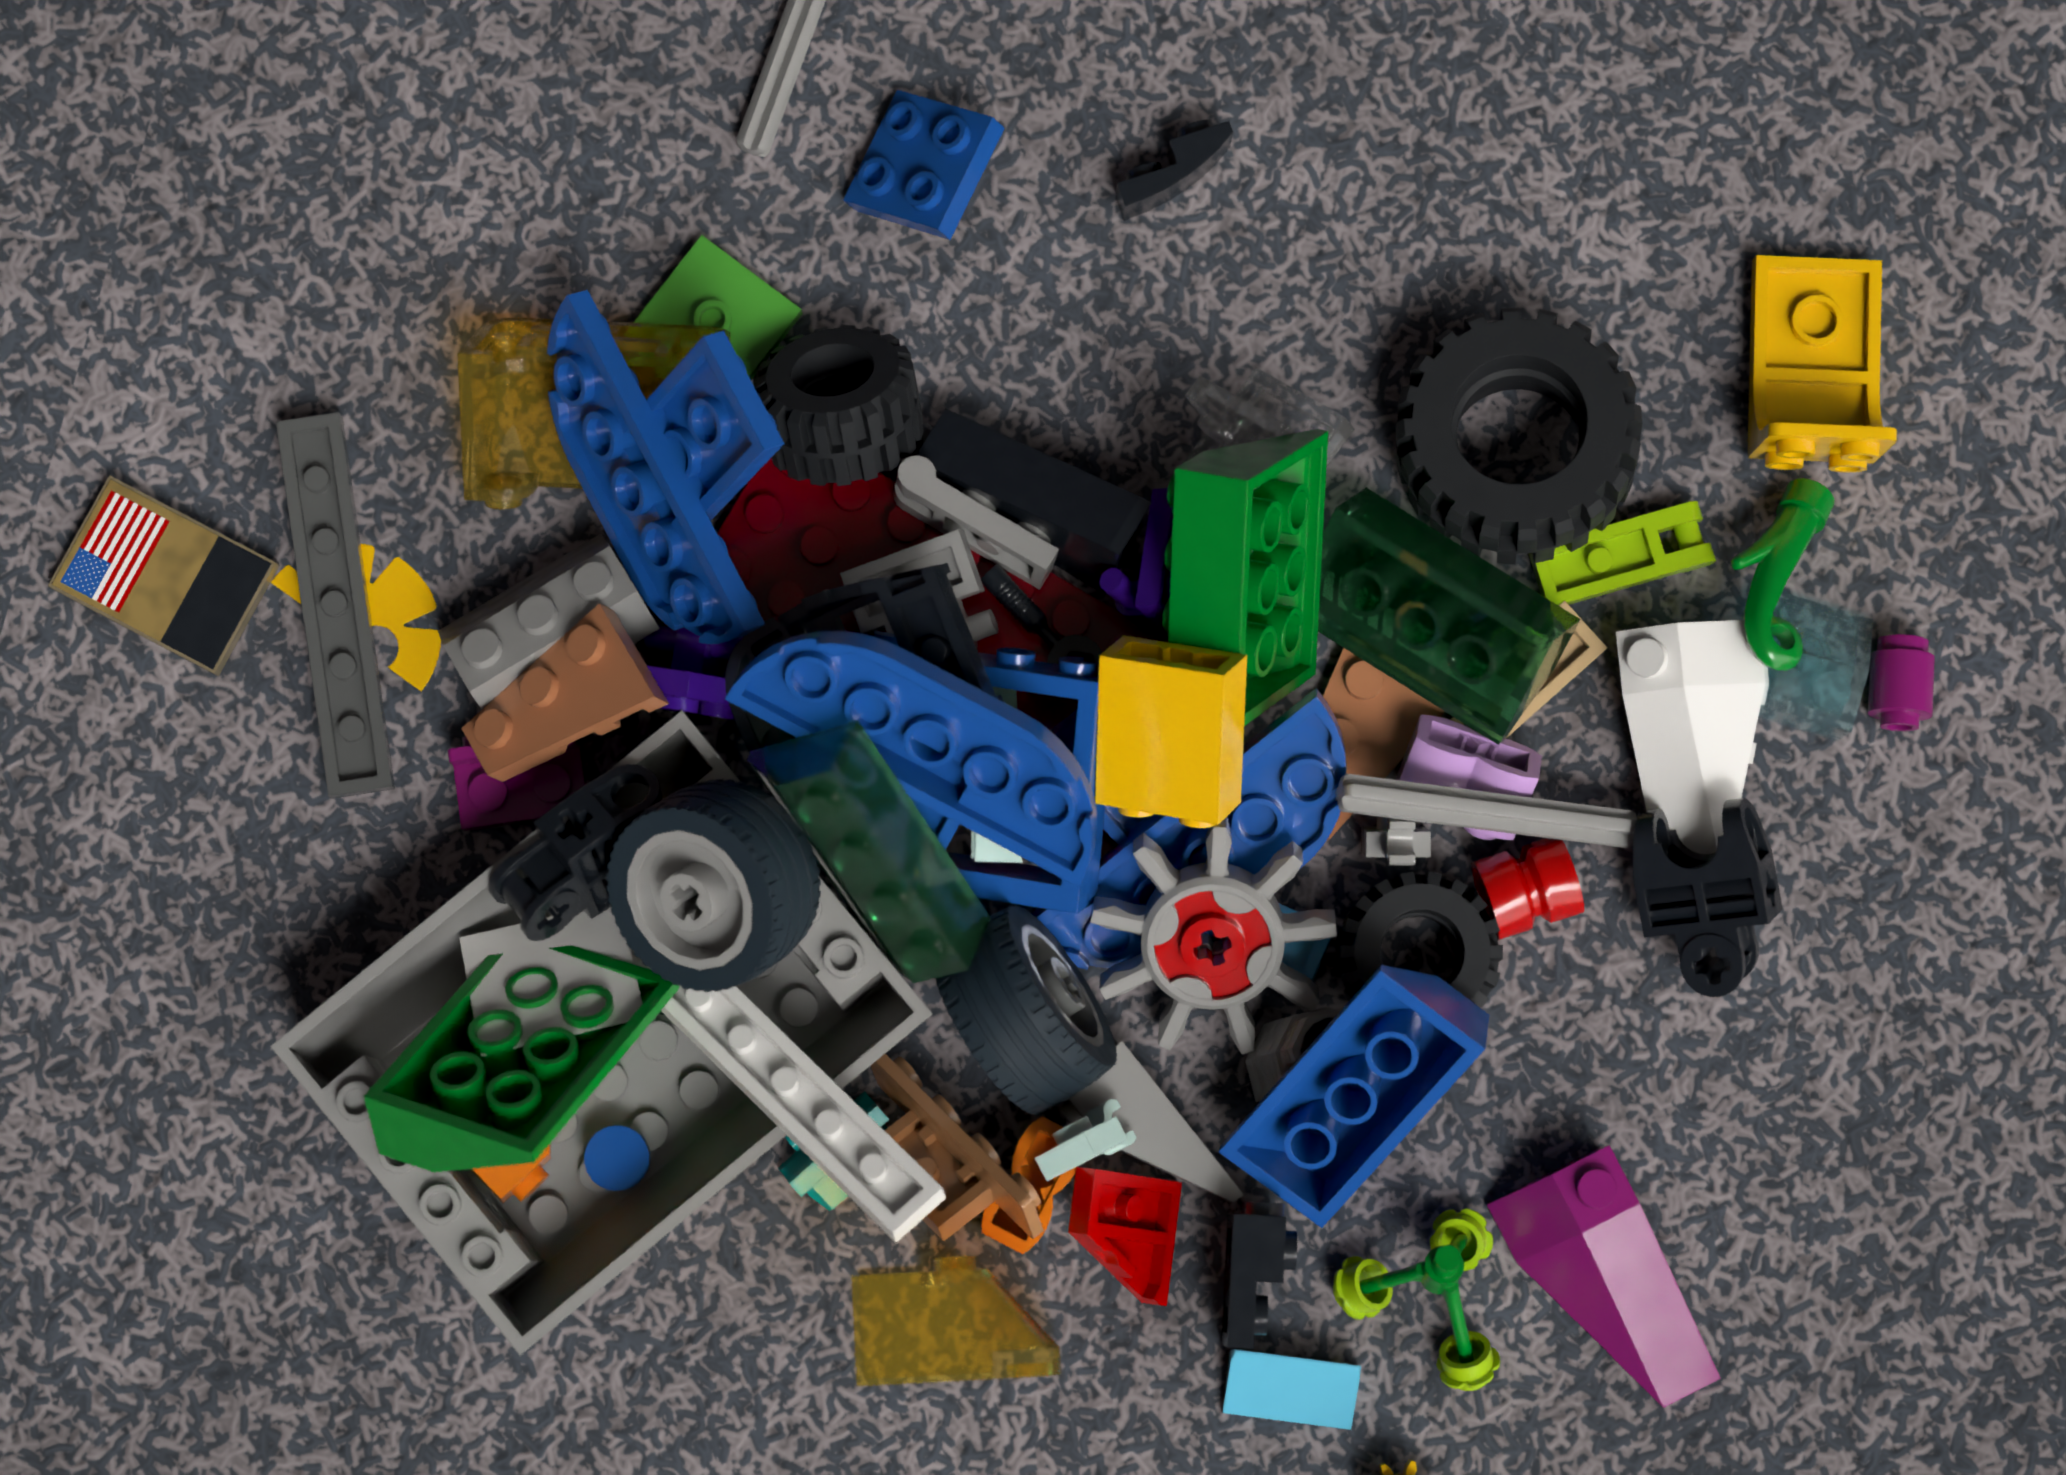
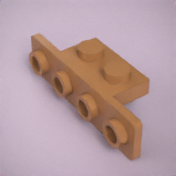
[871,1054,1044,1242]

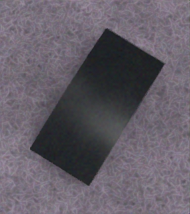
[1116,119,1233,221]

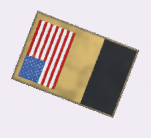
[48,475,279,677]

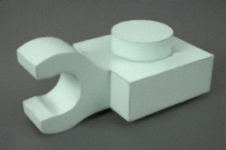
[1035,1099,1136,1181]

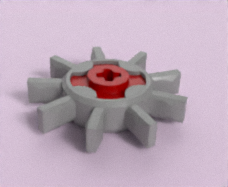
[1090,817,1337,1054]

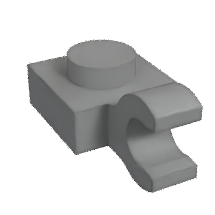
[1361,816,1431,866]

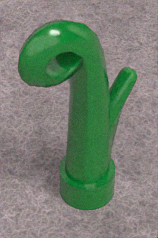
[1731,478,1835,671]

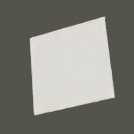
[459,907,642,1056]

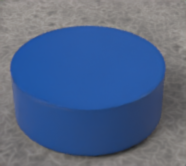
[584,1125,651,1191]

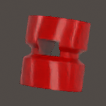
[1471,838,1584,940]

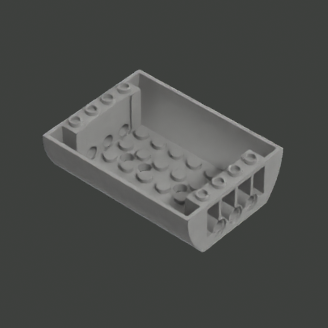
[270,711,932,1355]

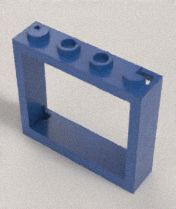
[832,631,1105,914]

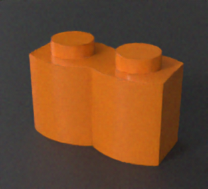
[981,1116,1078,1254]

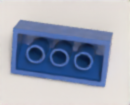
[1219,965,1489,1228]

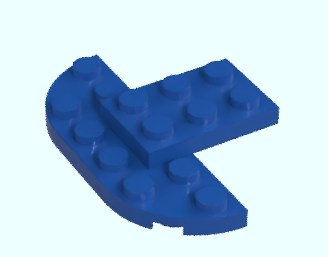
[547,290,784,644]
[725,631,1097,907]
[1031,688,1347,970]

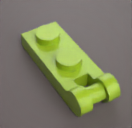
[1528,501,1716,611]

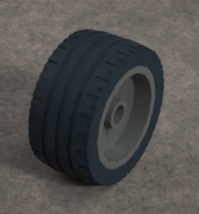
[933,905,1117,1115]

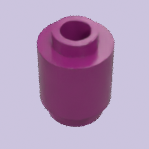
[1868,634,1935,731]

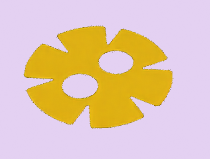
[270,543,441,693]

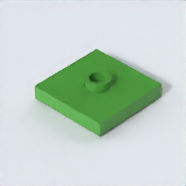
[625,235,803,380]

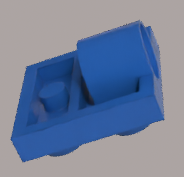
[843,90,1005,240]

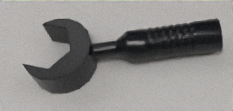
[981,564,1102,670]

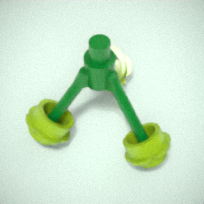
[1333,1208,1500,1391]

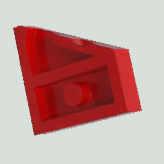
[1068,1167,1182,1306]

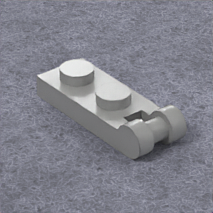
[893,455,1059,590]

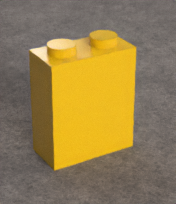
[1095,635,1247,828]

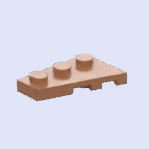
[461,603,669,782]
[1322,640,1464,841]

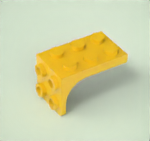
[1748,255,1897,473]

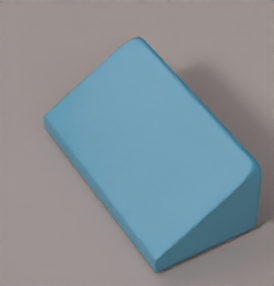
[1222,1348,1361,1430]

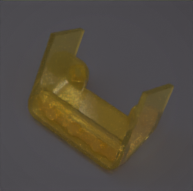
[851,1256,1062,1386]

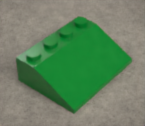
[1162,429,1328,726]
[363,945,680,1173]

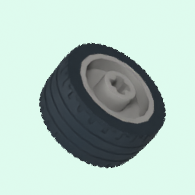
[607,779,821,992]

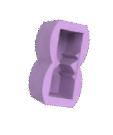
[1396,715,1542,840]

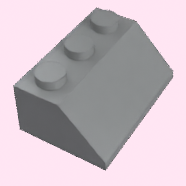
[438,533,660,710]

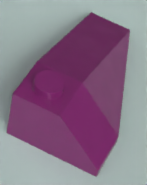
[1486,1145,1721,1408]

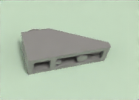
[1059,1041,1244,1203]

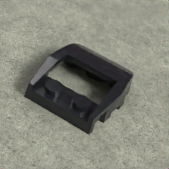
[725,563,1004,789]

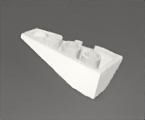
[1616,620,1769,854]

